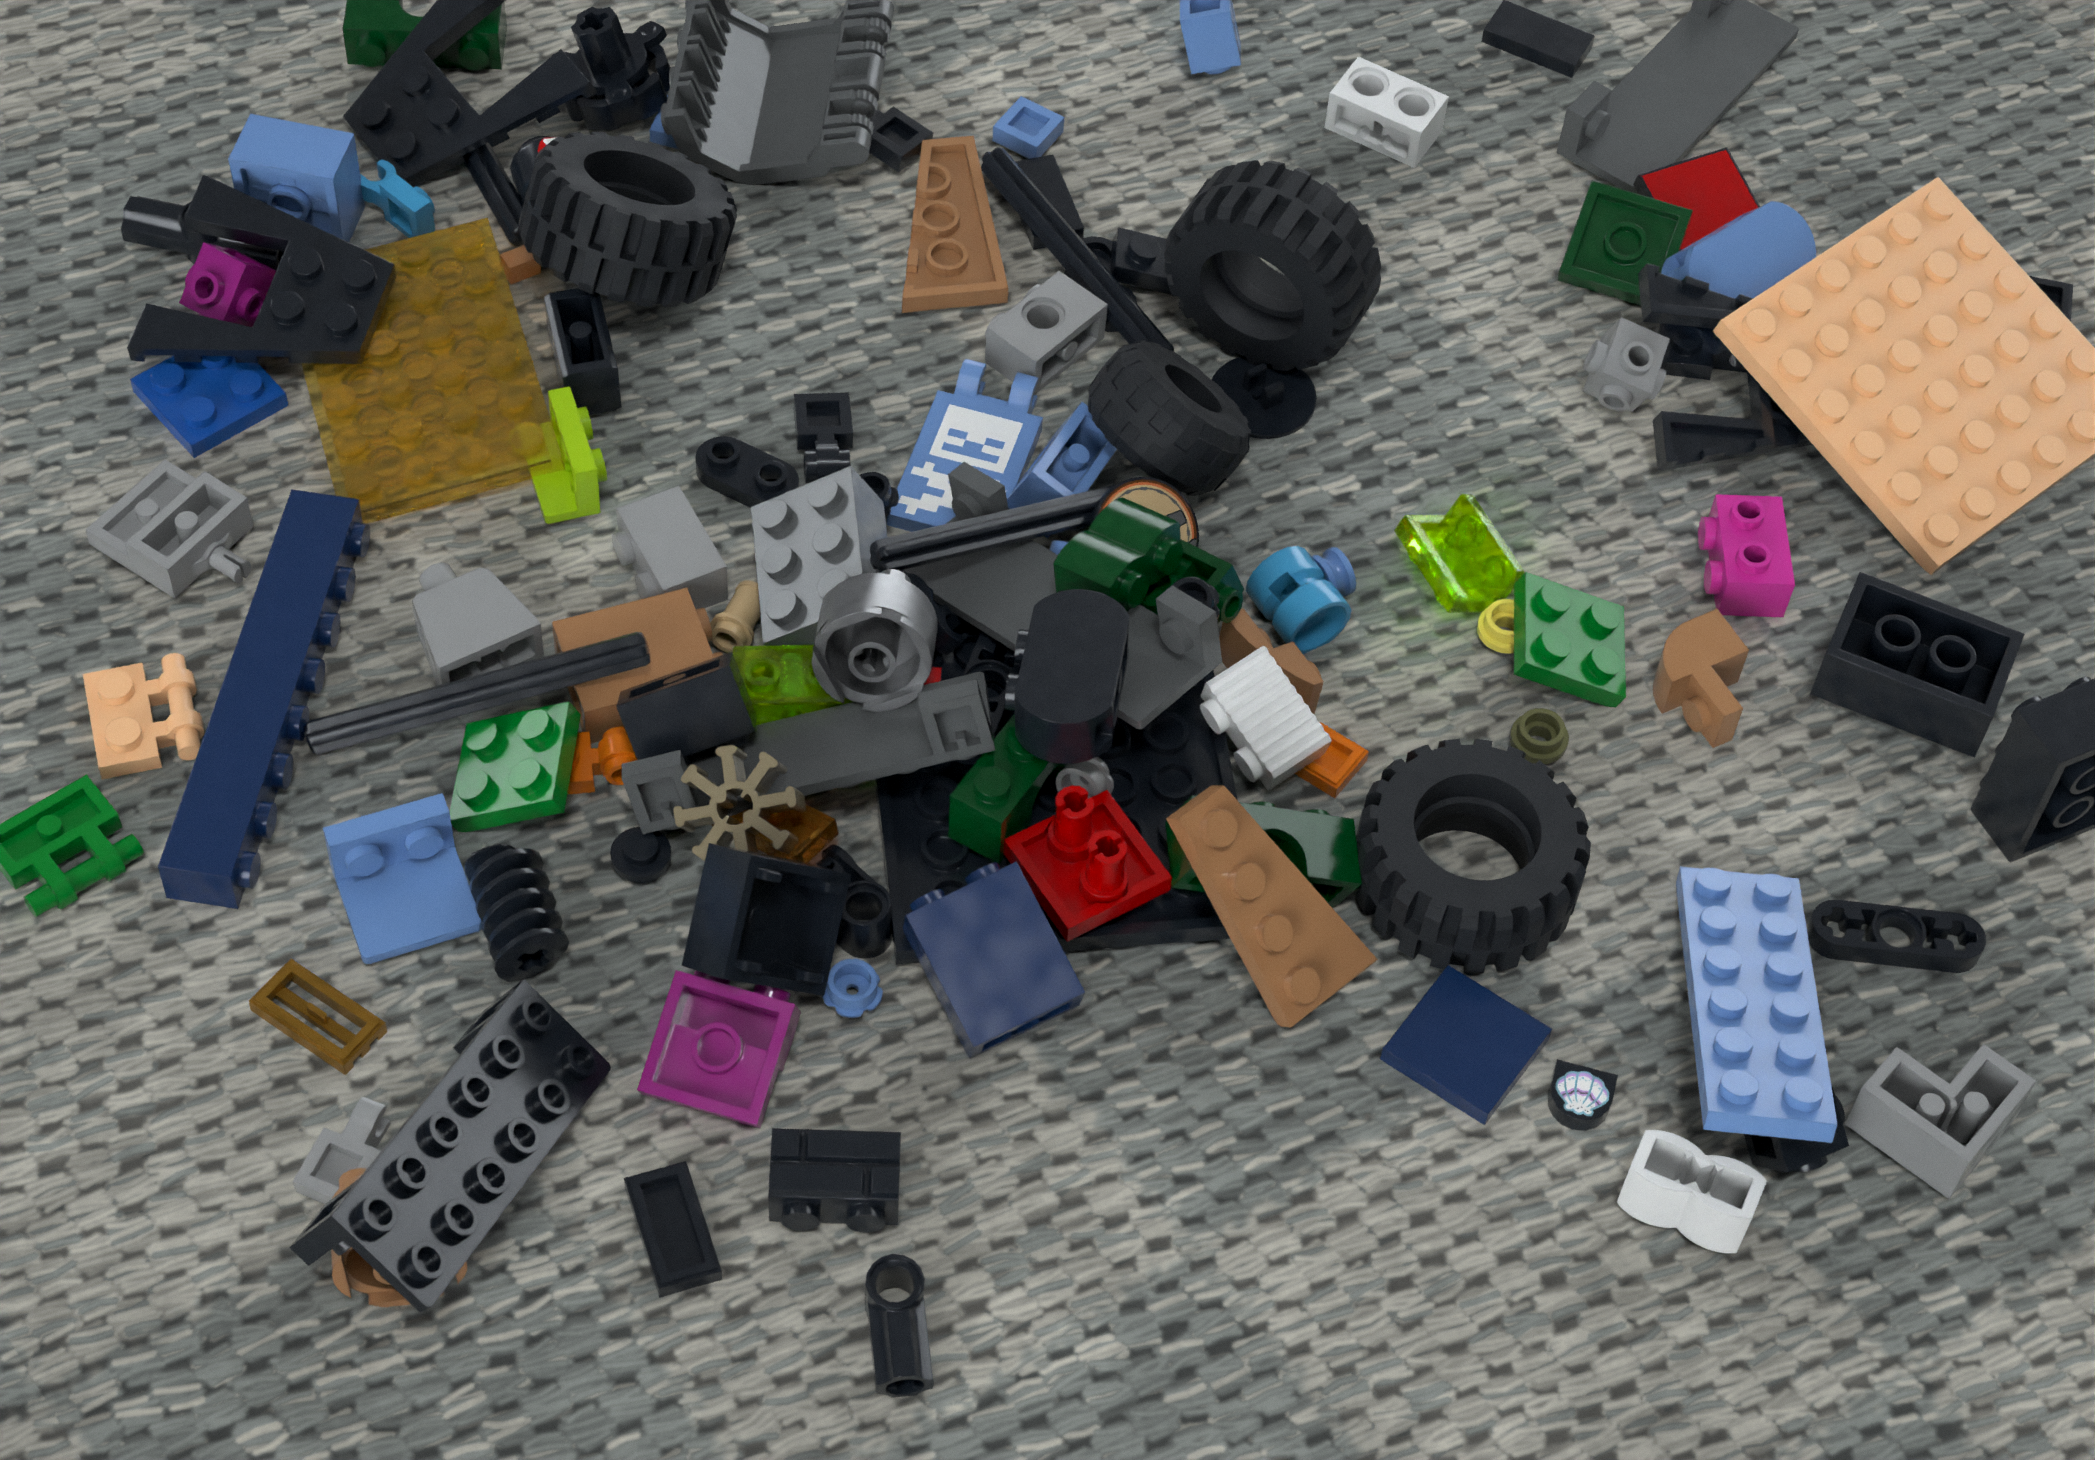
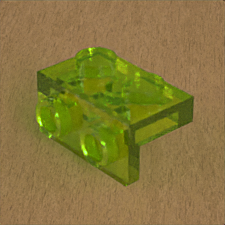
[1394,494,1524,613]

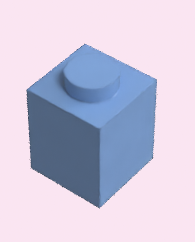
[1180,0,1241,74]

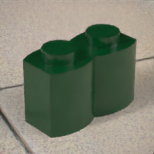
[1053,498,1183,612]

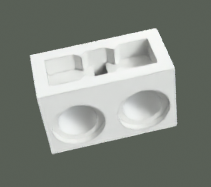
[1324,57,1449,168]

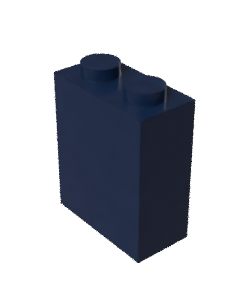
[903,861,1085,1059]

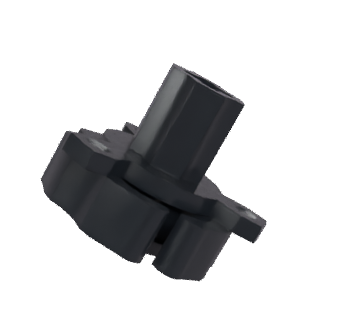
[551,7,671,131]

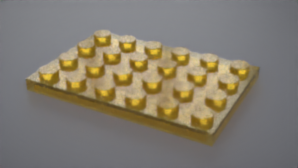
[301,217,565,523]

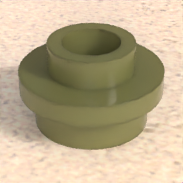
[1510,708,1569,764]

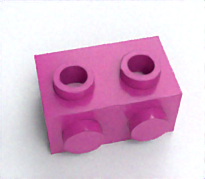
[1698,494,1795,617]

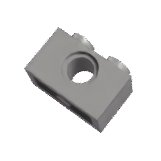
[985,271,1108,395]

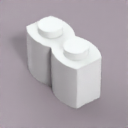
[1617,1130,1767,1253]

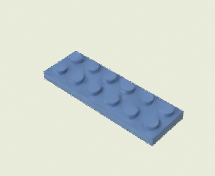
[1676,866,1837,1143]

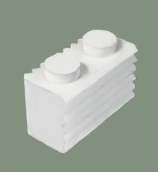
[1200,646,1332,790]

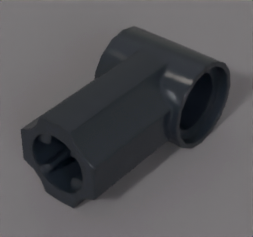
[865,1254,934,1398]

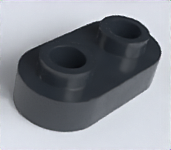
[695,436,799,508]

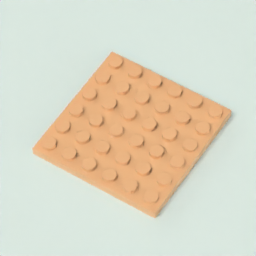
[1713,177,2095,575]

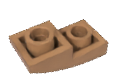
[1219,608,1324,714]

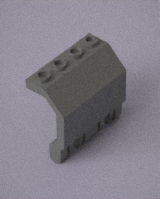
[661,0,894,185]

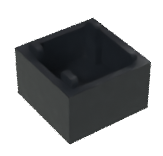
[681,843,851,996]

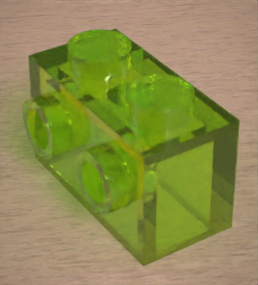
[733,645,852,725]

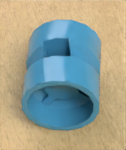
[1246,546,1351,654]

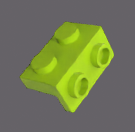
[520,386,607,524]

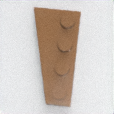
[902,135,1009,313]
[1166,785,1378,1028]

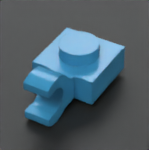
[360,160,436,247]

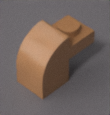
[1653,609,1749,748]

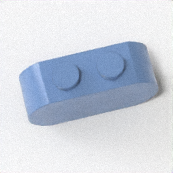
[1661,201,1816,299]

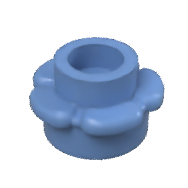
[822,959,883,1018]

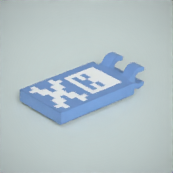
[887,359,1043,532]

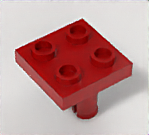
[1003,785,1172,942]

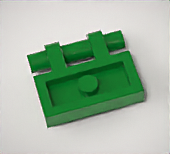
[0,774,144,917]

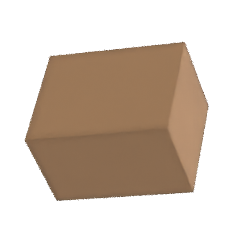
[500,245,541,284]

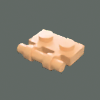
[83,653,204,780]

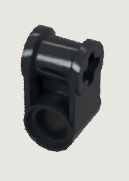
[815,844,892,959]

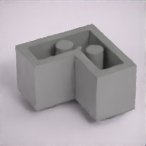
[1845,1044,2036,1199]

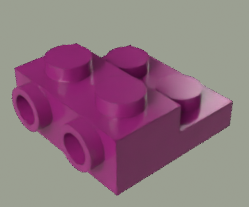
[637,970,801,1128]

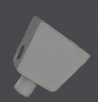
[412,562,544,686]

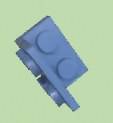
[323,793,482,964]

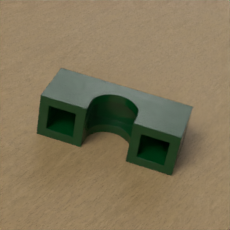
[342,0,507,71]
[948,713,1065,864]
[1165,795,1362,908]

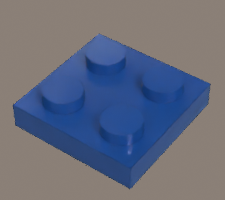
[130,356,289,458]

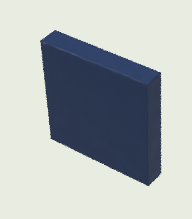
[1380,965,1552,1125]

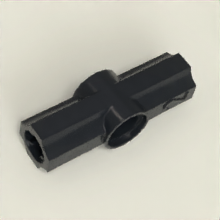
[121,196,284,271]

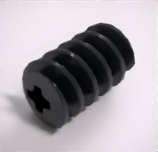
[464,844,569,982]

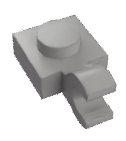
[293,1097,391,1204]

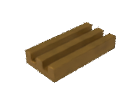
[249,959,387,1075]

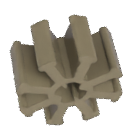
[673,745,806,861]

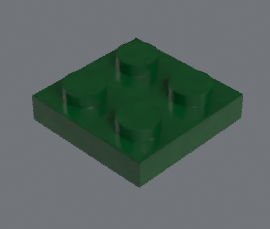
[1558,180,1693,305]

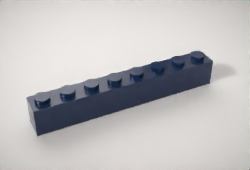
[158,489,370,909]

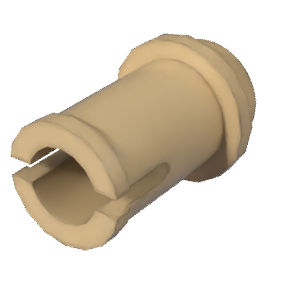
[710,580,761,654]

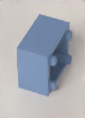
[228,114,365,242]

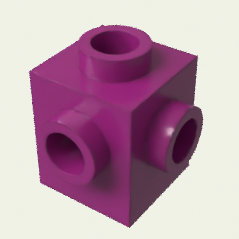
[179,242,276,327]

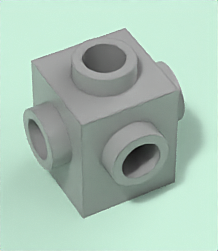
[1583,317,1670,412]

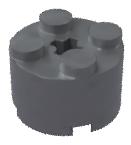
[812,569,938,712]

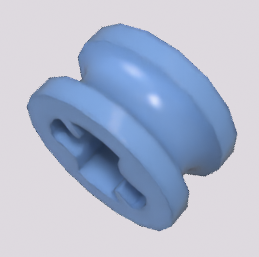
[1311,547,1356,596]

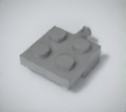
[86,459,253,598]

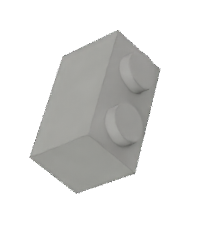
[612,486,728,609]

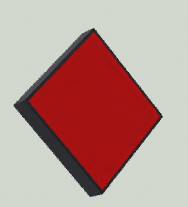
[1633,147,1760,251]

